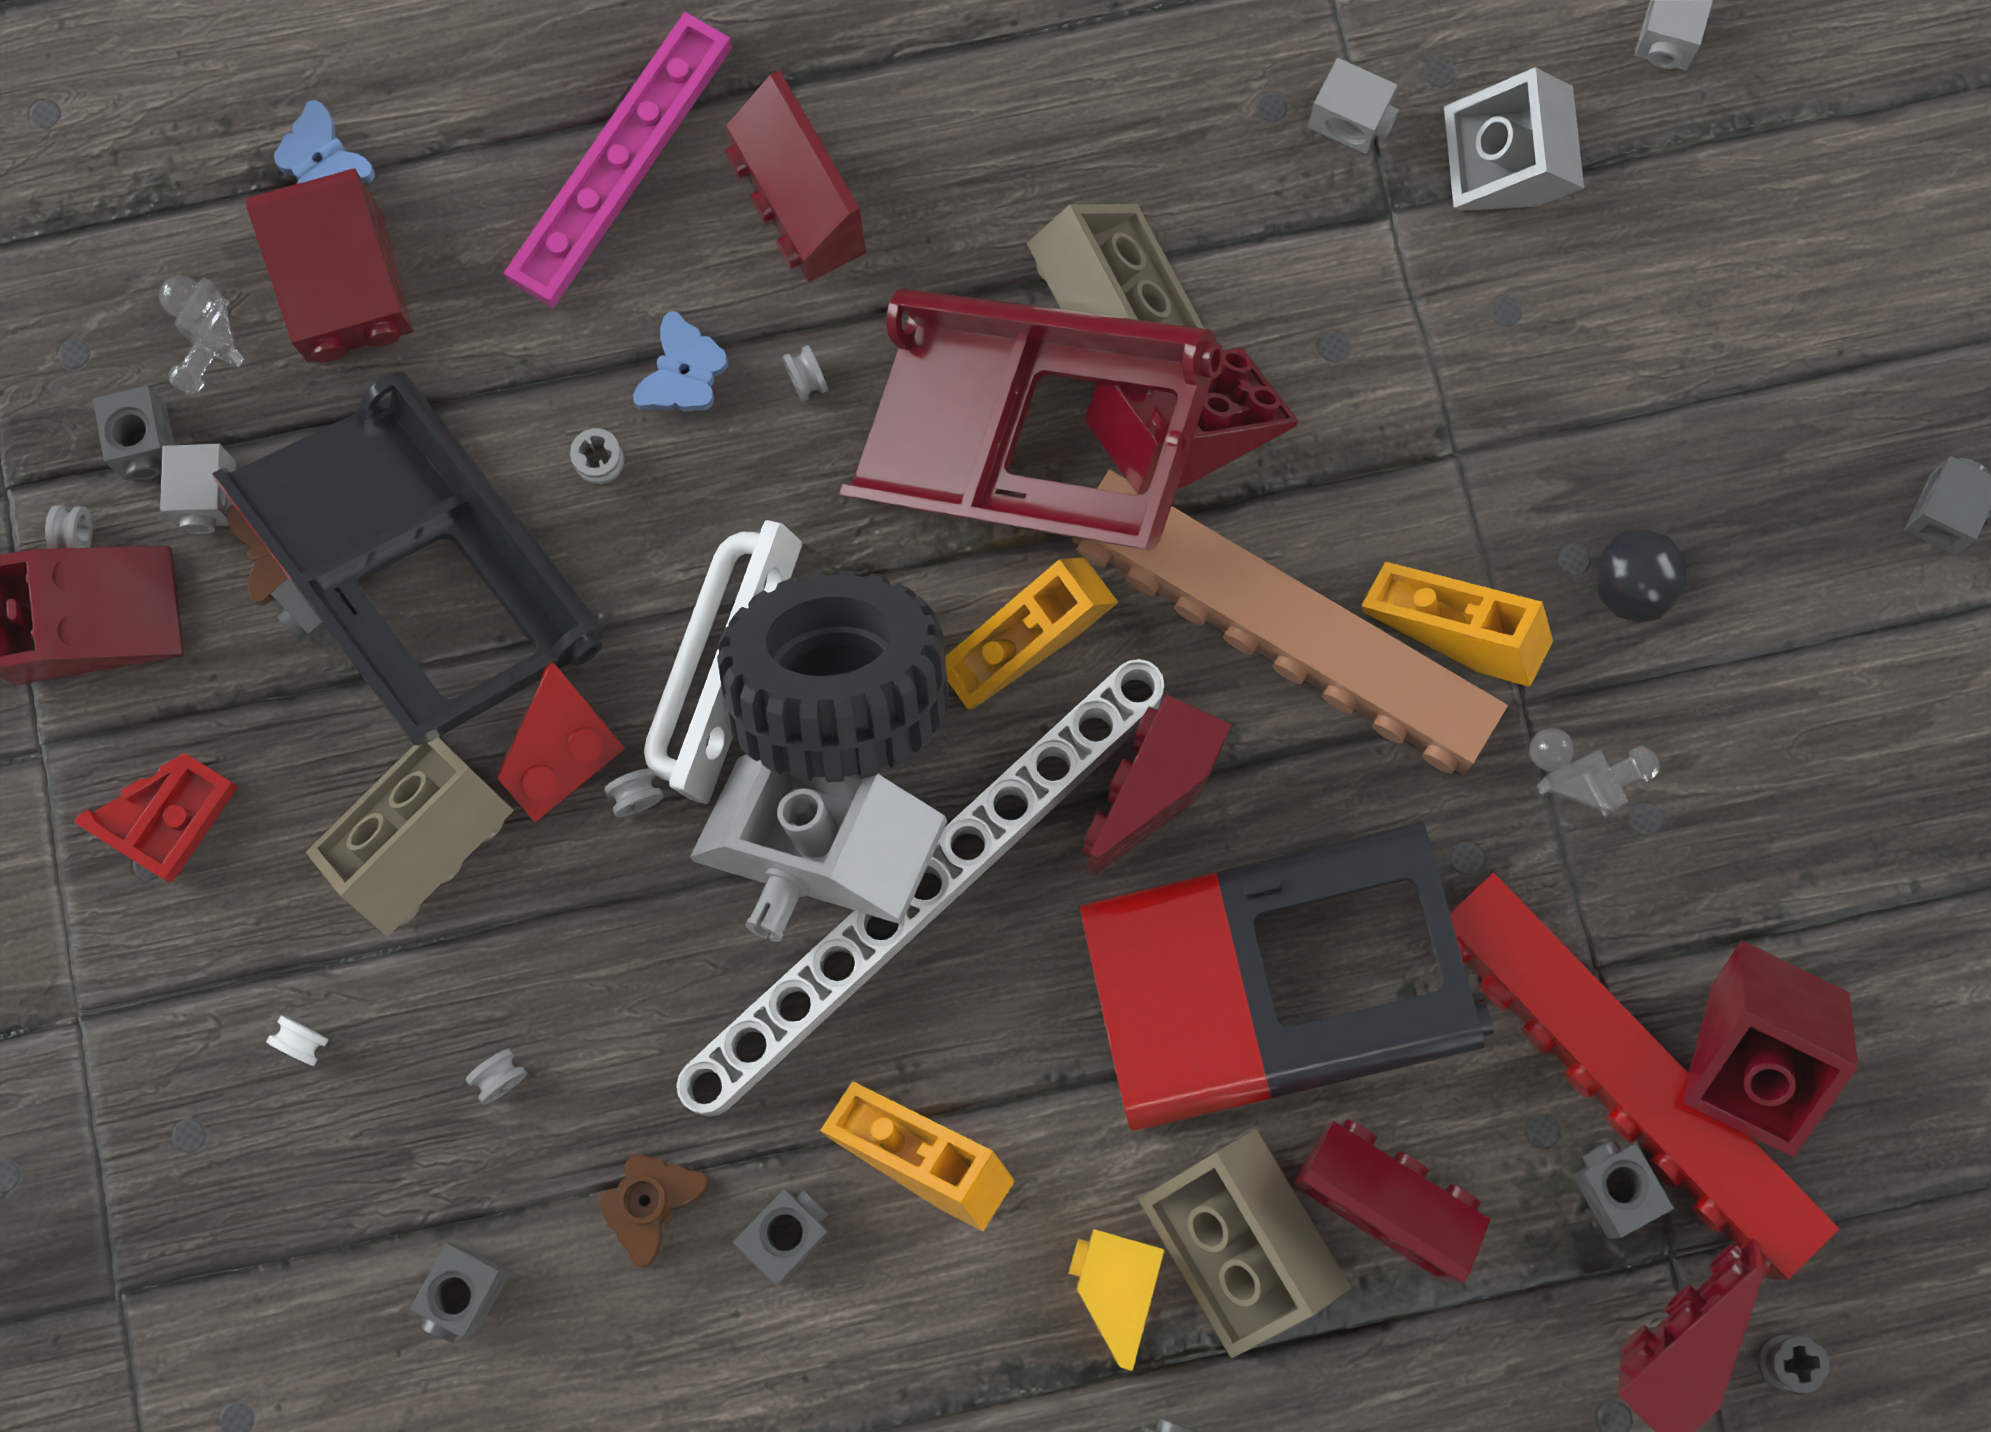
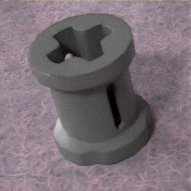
[1757,1335,1829,1393]

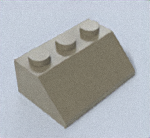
[1027,204,1204,329]
[306,737,514,937]
[1138,1129,1352,1358]

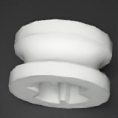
[266,1015,329,1066]

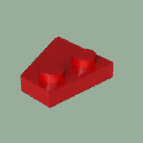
[496,662,625,822]
[74,753,239,883]

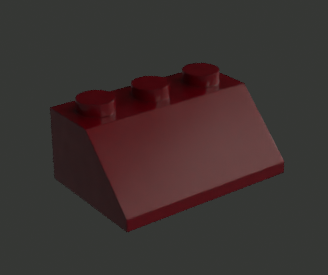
[724,70,866,283]
[1290,1119,1491,1283]

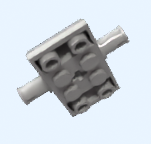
[690,754,947,942]

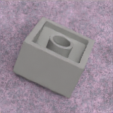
[1444,67,1584,211]

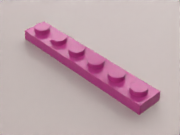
[504,12,733,309]

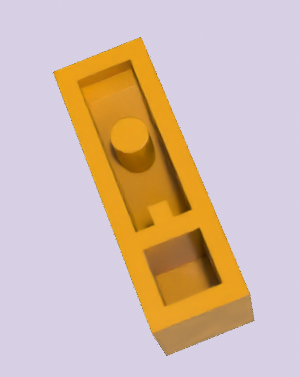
[945,557,1119,710]
[1361,561,1553,687]
[820,1081,1015,1231]

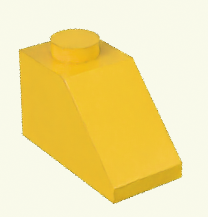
[1068,1229,1164,1371]

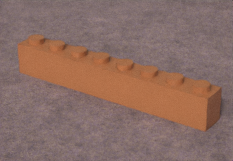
[1072,469,1508,775]

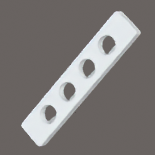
[644,520,802,804]

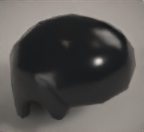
[1597,529,1686,623]

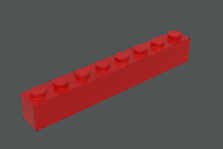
[1450,872,1839,1280]

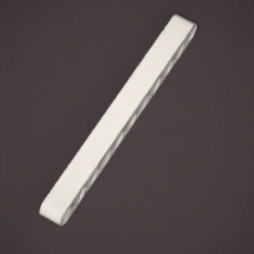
[677,659,1164,1117]

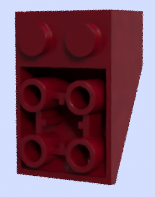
[1084,348,1299,495]
[0,546,184,685]
[1082,694,1231,876]
[1618,1238,1764,1432]

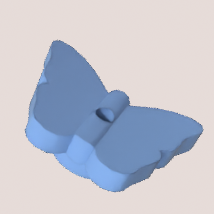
[274,100,375,184]
[633,311,728,412]

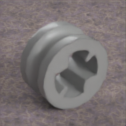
[782,345,828,402]
[570,428,625,485]
[45,505,93,549]
[604,768,664,817]
[466,1048,527,1105]

